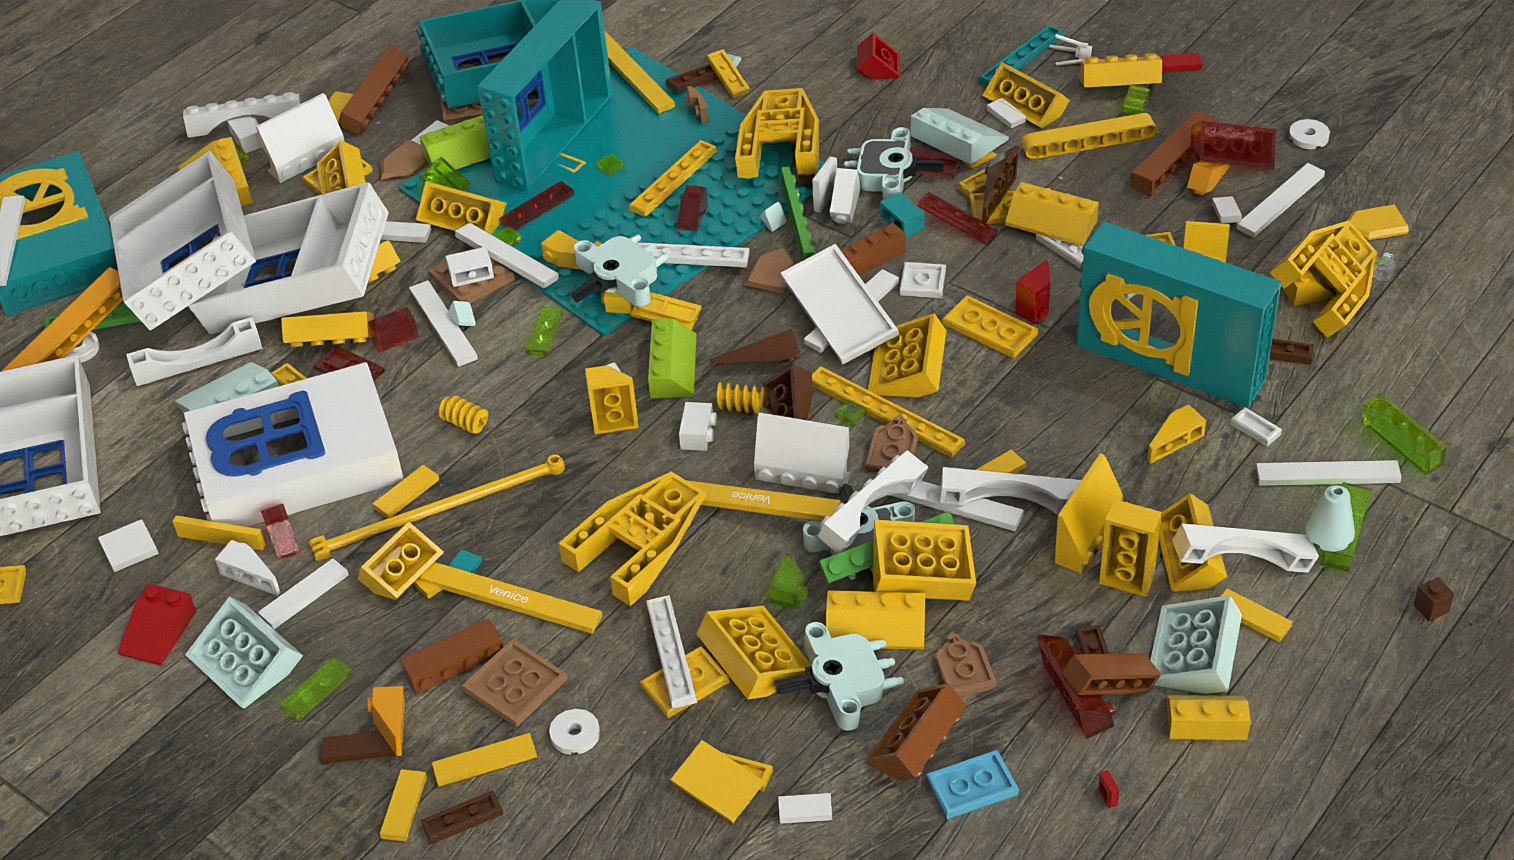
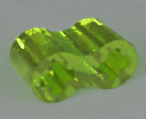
[1122,85,1150,115]

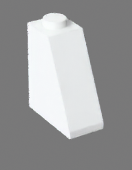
[830,168,861,224]

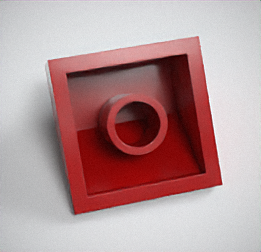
[857,33,900,79]
[1015,260,1050,325]

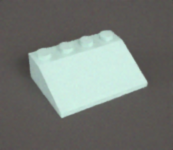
[910,108,1009,164]
[175,362,279,413]
[1150,595,1242,694]
[185,596,303,708]

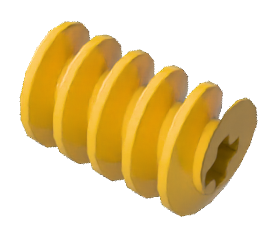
[716,382,764,414]
[438,396,489,434]

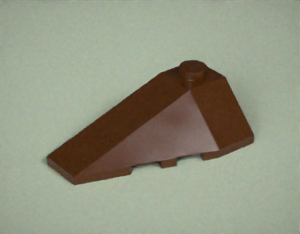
[982,146,1020,224]
[709,329,800,364]
[762,364,813,420]

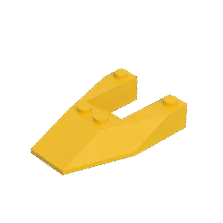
[735,88,819,179]
[1270,221,1377,338]
[558,471,706,607]

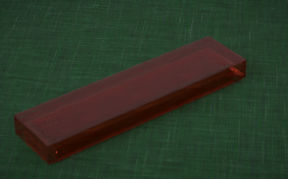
[499,181,574,233]
[917,192,998,245]

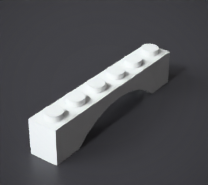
[183,92,301,138]
[126,317,263,386]
[818,450,928,554]
[940,467,1082,514]
[1172,524,1319,573]

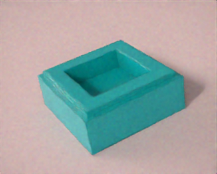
[449,550,482,573]

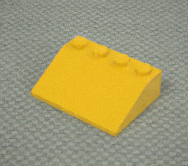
[178,136,253,206]
[868,313,946,397]
[1055,453,1123,574]
[873,520,976,601]
[697,606,812,699]

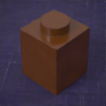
[1414,577,1454,622]

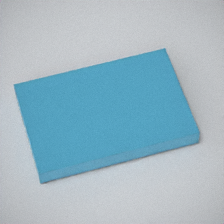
[926,750,1019,819]

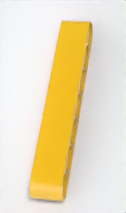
[1020,113,1157,159]

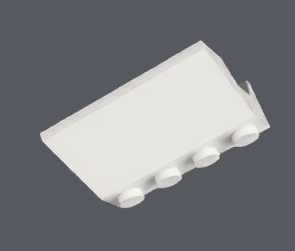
[256,93,345,183]
[754,413,850,494]

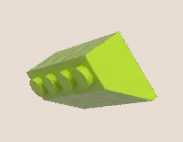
[419,115,490,176]
[648,319,697,398]

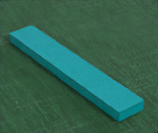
[978,24,1064,86]

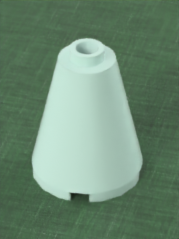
[1305,485,1355,552]

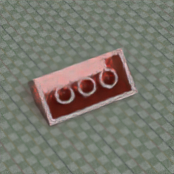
[1190,120,1276,170]
[1036,634,1115,739]

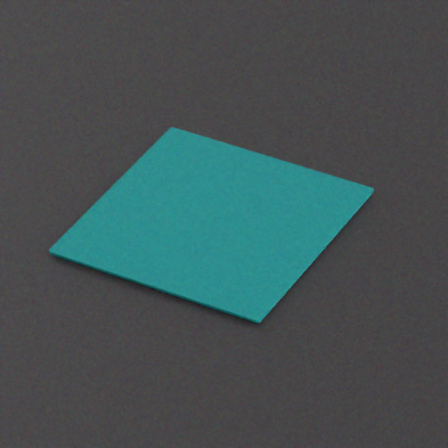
[399,47,825,336]

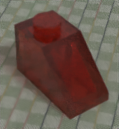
[677,185,708,232]
[261,503,301,560]

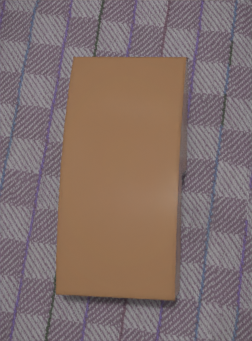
[685,86,709,124]

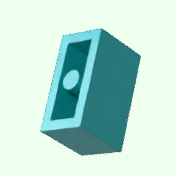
[880,192,925,238]

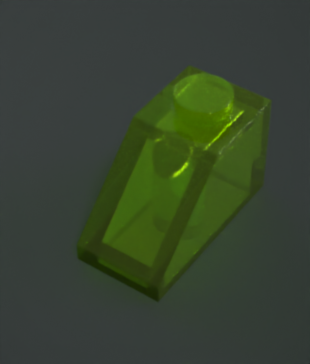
[420,156,470,191]
[769,553,808,610]

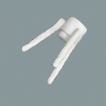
[1049,34,1092,66]

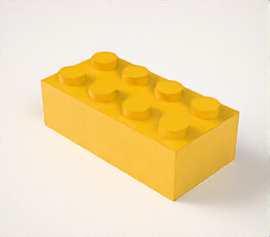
[1099,499,1162,597]

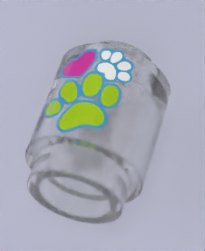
[1373,252,1397,283]

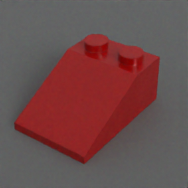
[118,583,197,665]

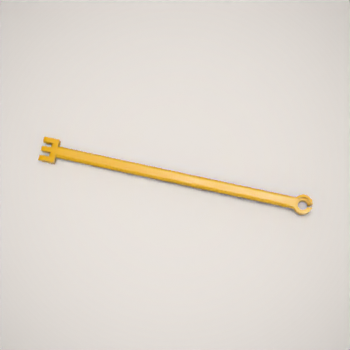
[309,455,565,561]

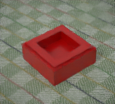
[1098,770,1120,808]

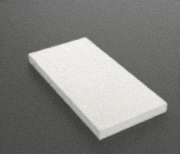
[780,244,899,365]

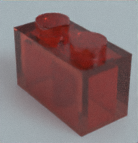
[368,307,419,353]

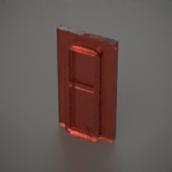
[910,147,962,179]
[314,345,385,382]

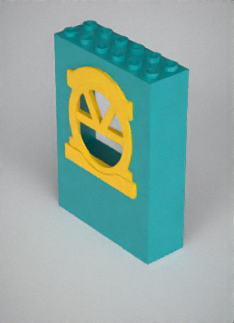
[0,151,118,316]
[1076,221,1281,408]

